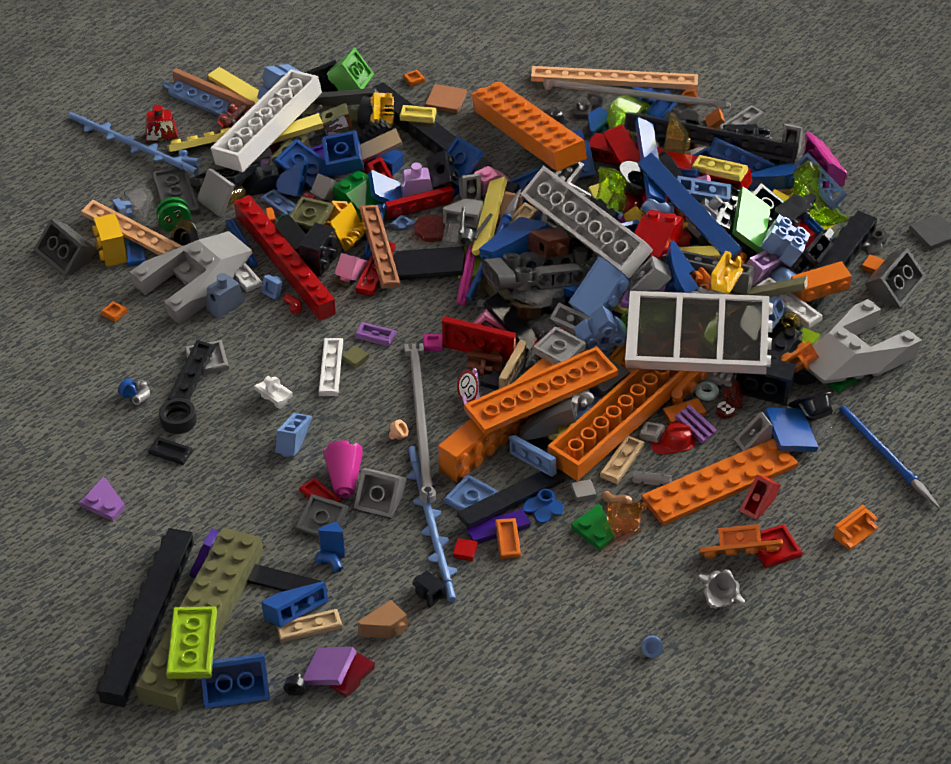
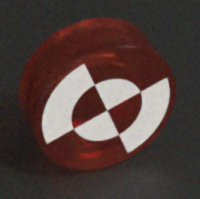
[716,401,736,419]

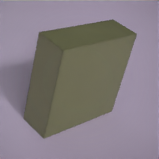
[342,345,369,368]

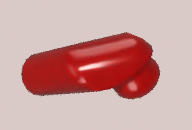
[283,294,302,315]

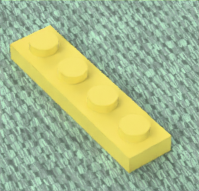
[167,128,230,152]

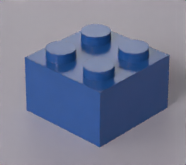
[322,130,364,177]

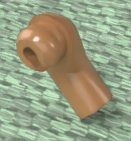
[601,491,632,509]

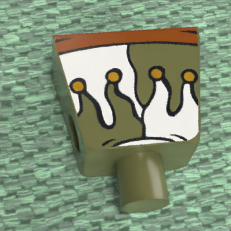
[315,103,354,136]

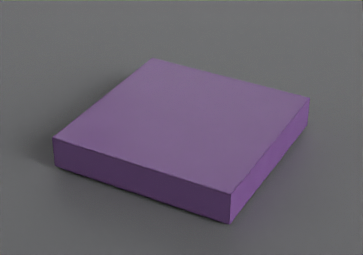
[303,647,356,686]

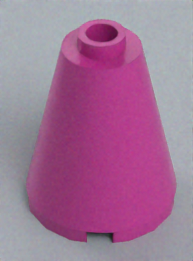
[323,440,363,499]

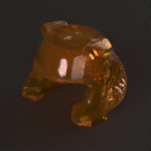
[605,502,647,534]

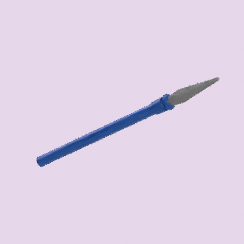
[465,189,521,301]
[839,405,939,508]

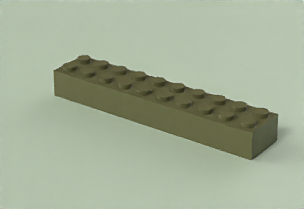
[136,527,263,712]

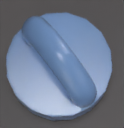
[641,636,663,658]

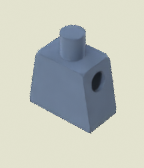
[206,273,245,319]

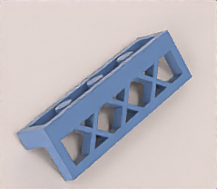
[794,152,848,215]

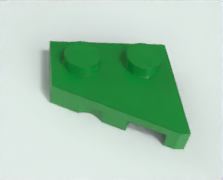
[571,504,614,551]

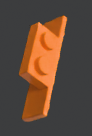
[699,524,783,558]

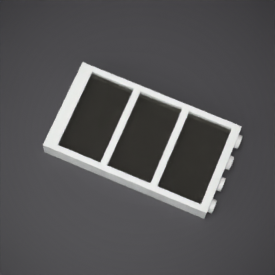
[625,291,773,374]

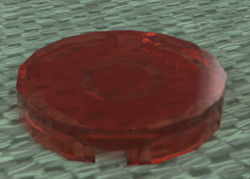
[414,214,450,243]

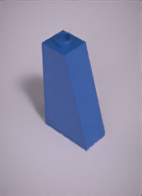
[479,217,549,261]

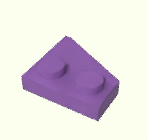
[80,477,125,521]

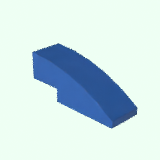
[667,240,699,293]

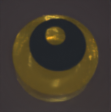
[781,311,801,329]

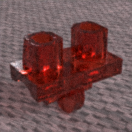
[217,103,247,129]

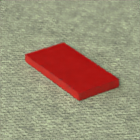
[442,316,516,362]

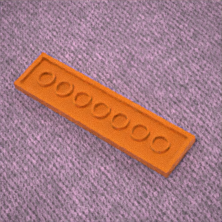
[464,346,618,435]
[642,438,798,526]

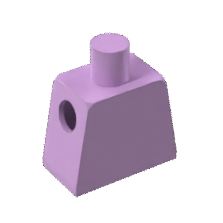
[401,163,433,197]

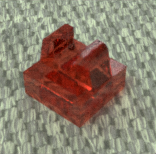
[723,381,743,409]

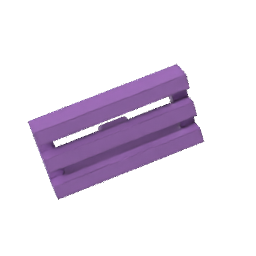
[355,322,397,347]
[675,404,717,444]

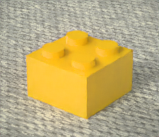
[92,213,127,267]

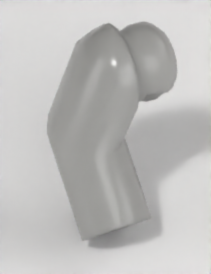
[132,380,150,405]

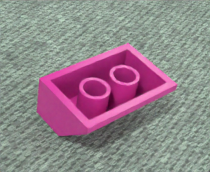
[803,132,847,188]

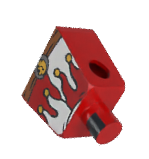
[145,105,178,143]

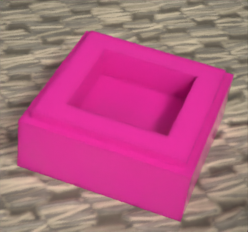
[423,334,442,351]

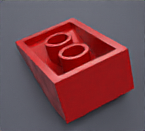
[634,210,683,260]

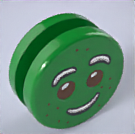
[156,197,191,231]

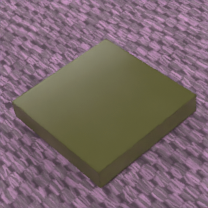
[290,197,334,230]

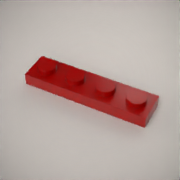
[385,186,454,219]
[356,242,396,296]

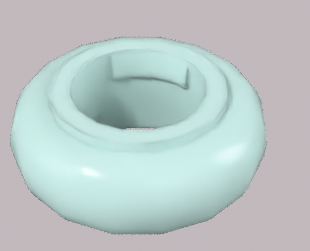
[695,381,719,401]

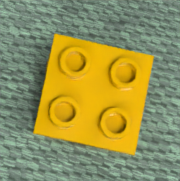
[370,93,394,128]
[329,202,366,252]

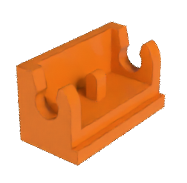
[833,505,878,550]

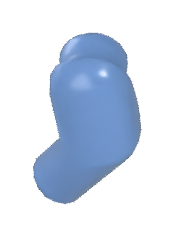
[177,149,199,167]

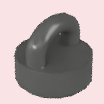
[587,92,603,109]

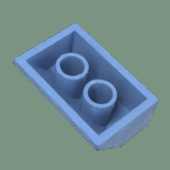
[568,257,630,318]

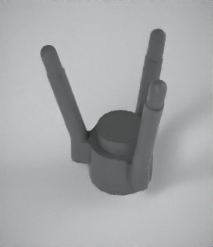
[458,206,492,247]
[510,350,541,384]

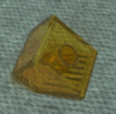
[664,112,691,154]

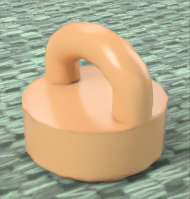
[389,420,409,440]

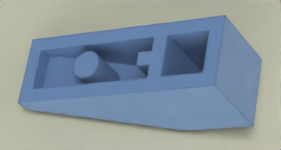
[676,176,731,202]
[275,413,312,457]

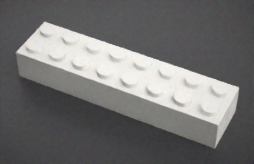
[211,69,322,172]
[521,165,653,279]

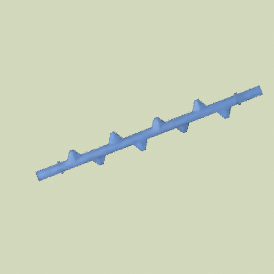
[68,112,199,175]
[407,446,457,602]

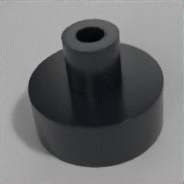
[283,673,307,696]

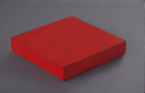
[756,524,803,569]

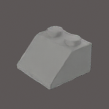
[354,469,407,518]

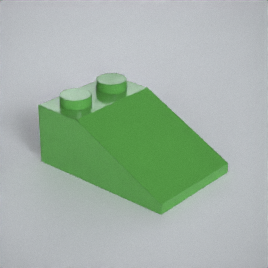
[327,47,374,91]

